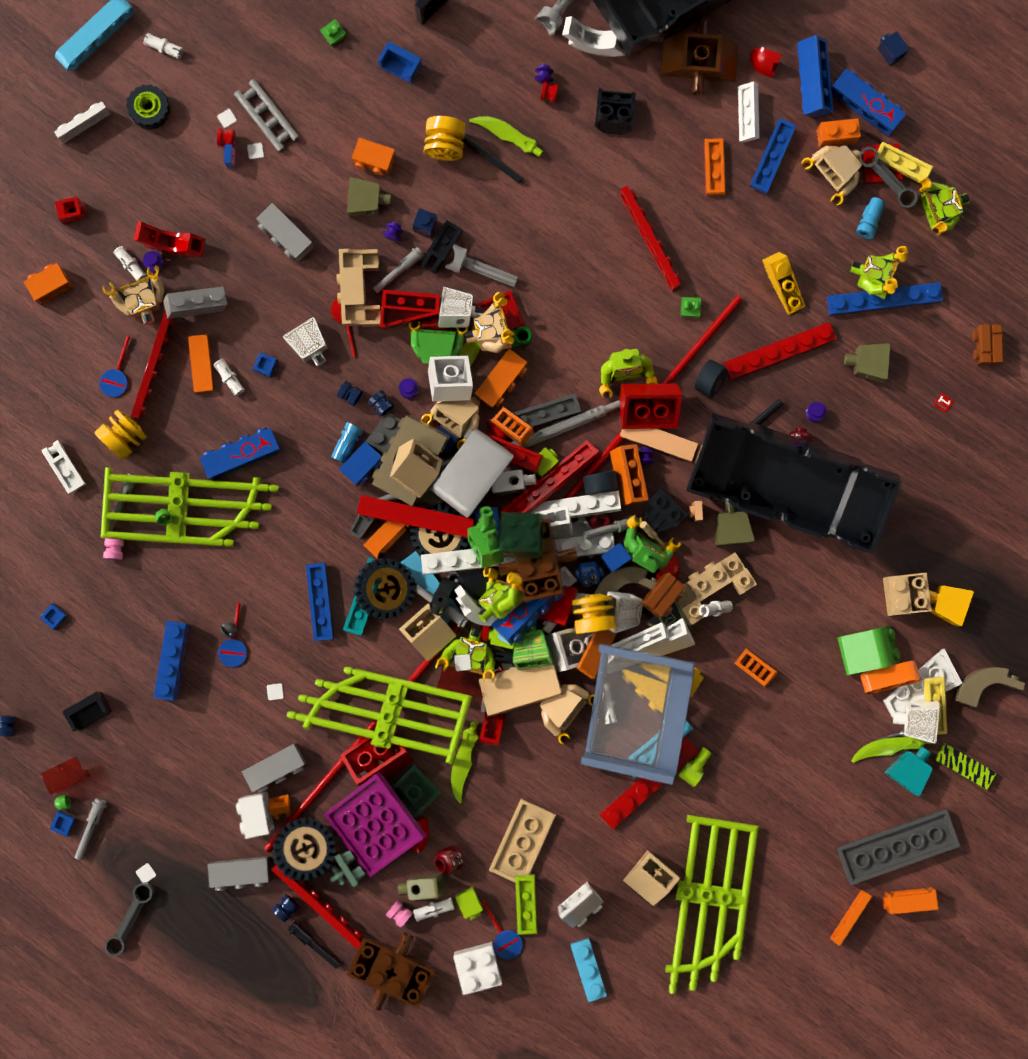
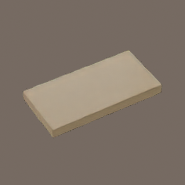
[479,658,562,717]
[489,798,556,882]

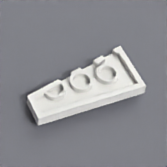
[883,649,962,718]

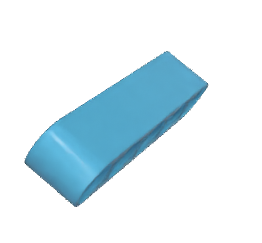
[55,0,134,71]

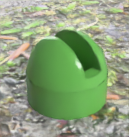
[155,509,172,526]
[54,794,71,811]

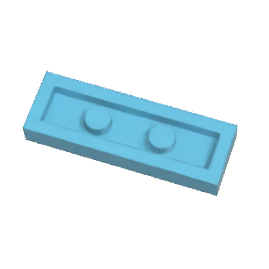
[570,938,607,1002]

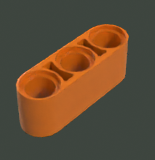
[860,661,921,695]

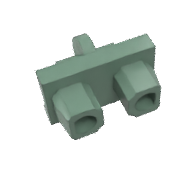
[330,850,365,887]

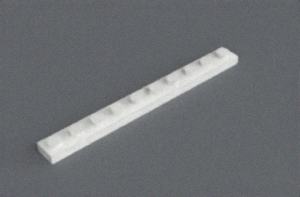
[421,533,615,575]

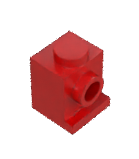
[55,197,87,225]

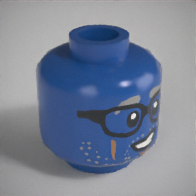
[575,561,604,588]

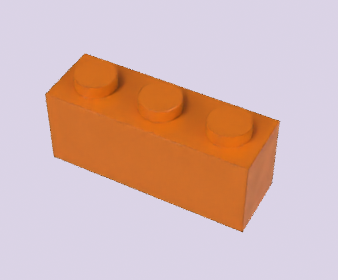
[474,349,528,410]
[610,444,649,507]

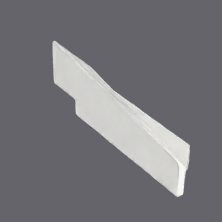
[606,618,695,674]

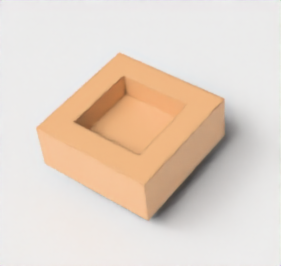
[689,501,703,522]

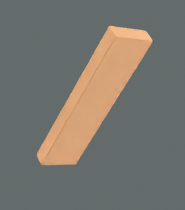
[619,429,698,462]

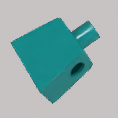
[884,747,933,796]

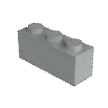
[256,203,314,263]
[163,287,227,319]
[242,743,307,793]
[208,856,271,891]

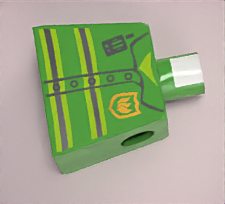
[513,624,553,670]

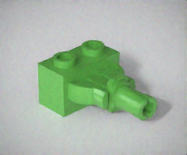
[467,507,506,568]

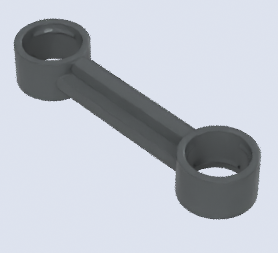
[859,146,918,208]
[105,882,155,957]

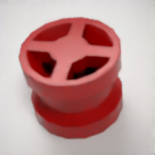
[540,81,559,103]
[217,128,236,147]

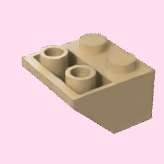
[390,439,442,498]
[883,573,932,616]
[399,604,457,662]
[623,850,680,906]

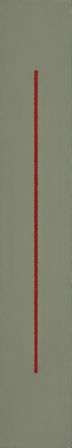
[264,295,742,853]

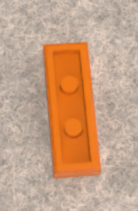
[704,139,726,196]
[188,334,214,394]
[577,630,617,679]
[830,890,872,946]

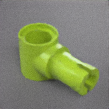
[678,747,712,787]

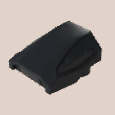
[595,88,636,135]
[448,567,502,602]

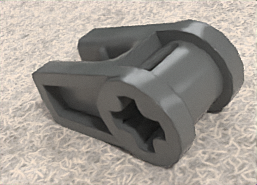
[350,515,377,539]

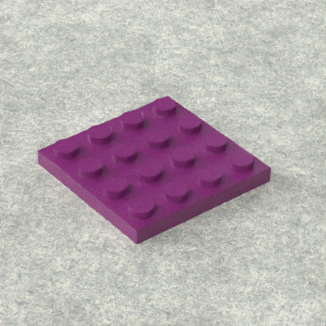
[323,772,427,877]

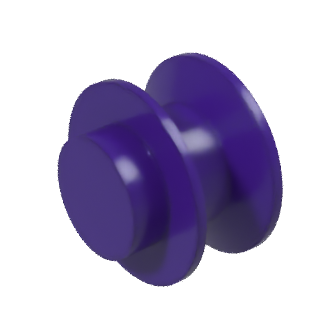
[534,64,554,84]
[383,222,404,242]
[143,251,164,272]
[399,378,418,399]
[806,402,827,422]
[638,447,655,465]

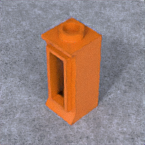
[364,521,410,559]
[882,887,938,914]

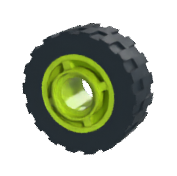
[126,84,171,130]

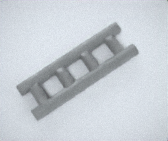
[234,79,300,153]

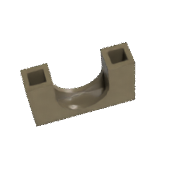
[372,415,451,506]

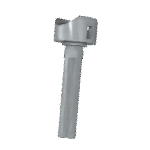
[534,0,573,35]
[445,244,518,287]

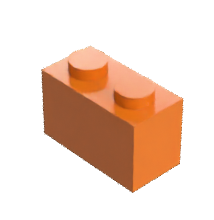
[817,118,861,148]
[351,138,396,176]
[23,263,73,305]

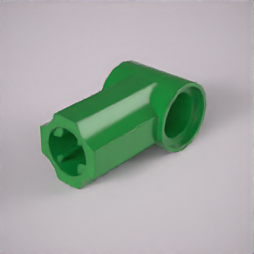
[500,327,532,352]

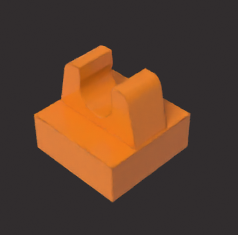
[269,794,290,820]

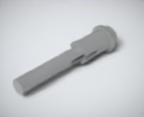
[373,247,424,294]
[109,473,138,531]
[582,515,639,539]
[414,585,469,628]
[74,798,107,860]

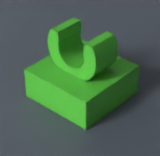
[320,20,347,47]
[681,297,701,318]

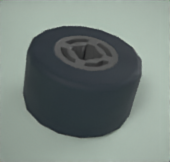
[695,359,727,397]
[583,471,620,495]

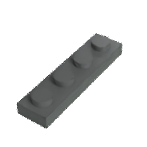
[503,394,581,433]

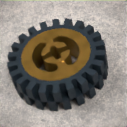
[353,558,416,619]

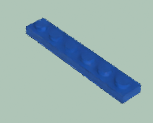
[827,282,943,316]

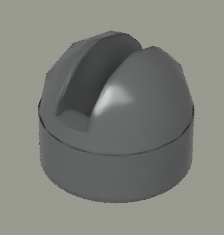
[220,622,237,638]

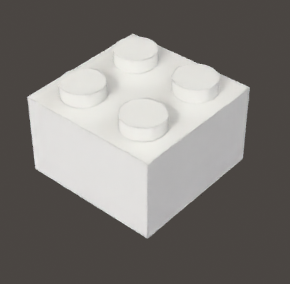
[428,356,473,401]
[236,791,275,839]
[453,942,502,995]

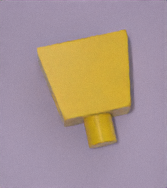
[929,586,974,627]

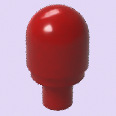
[421,317,447,331]
[486,418,508,440]

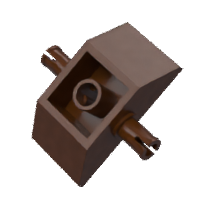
[661,19,738,96]
[498,518,578,602]
[347,932,435,1011]

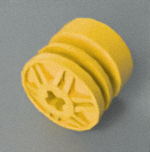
[424,116,466,161]
[94,409,147,460]
[572,594,617,634]

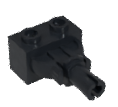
[638,487,689,538]

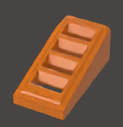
[491,407,534,447]
[734,648,778,688]

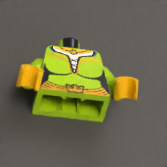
[918,178,970,236]
[850,246,908,299]
[599,349,658,398]
[477,567,524,622]
[435,628,495,683]

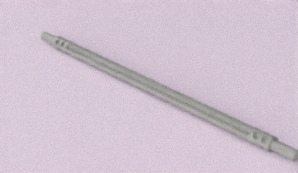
[378,400,620,501]

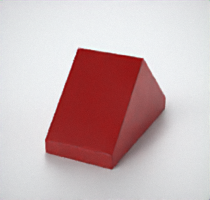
[479,711,504,746]

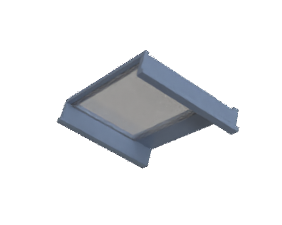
[581,644,696,785]

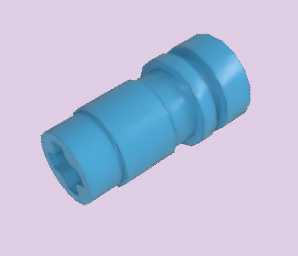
[856,198,885,239]
[331,422,364,463]

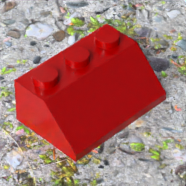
[619,384,682,429]
[340,732,413,787]

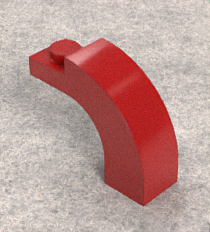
[133,222,206,257]

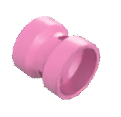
[103,539,124,560]
[386,900,413,928]

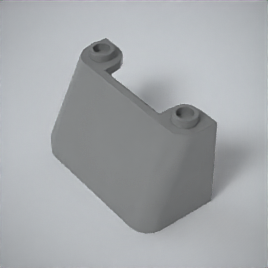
[429,427,514,518]

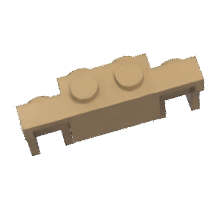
[337,249,381,327]
[678,552,757,625]

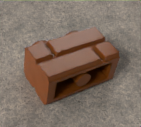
[972,324,1004,366]
[641,573,686,618]

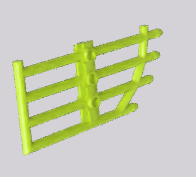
[101,467,279,547]
[287,667,472,765]
[665,815,759,994]

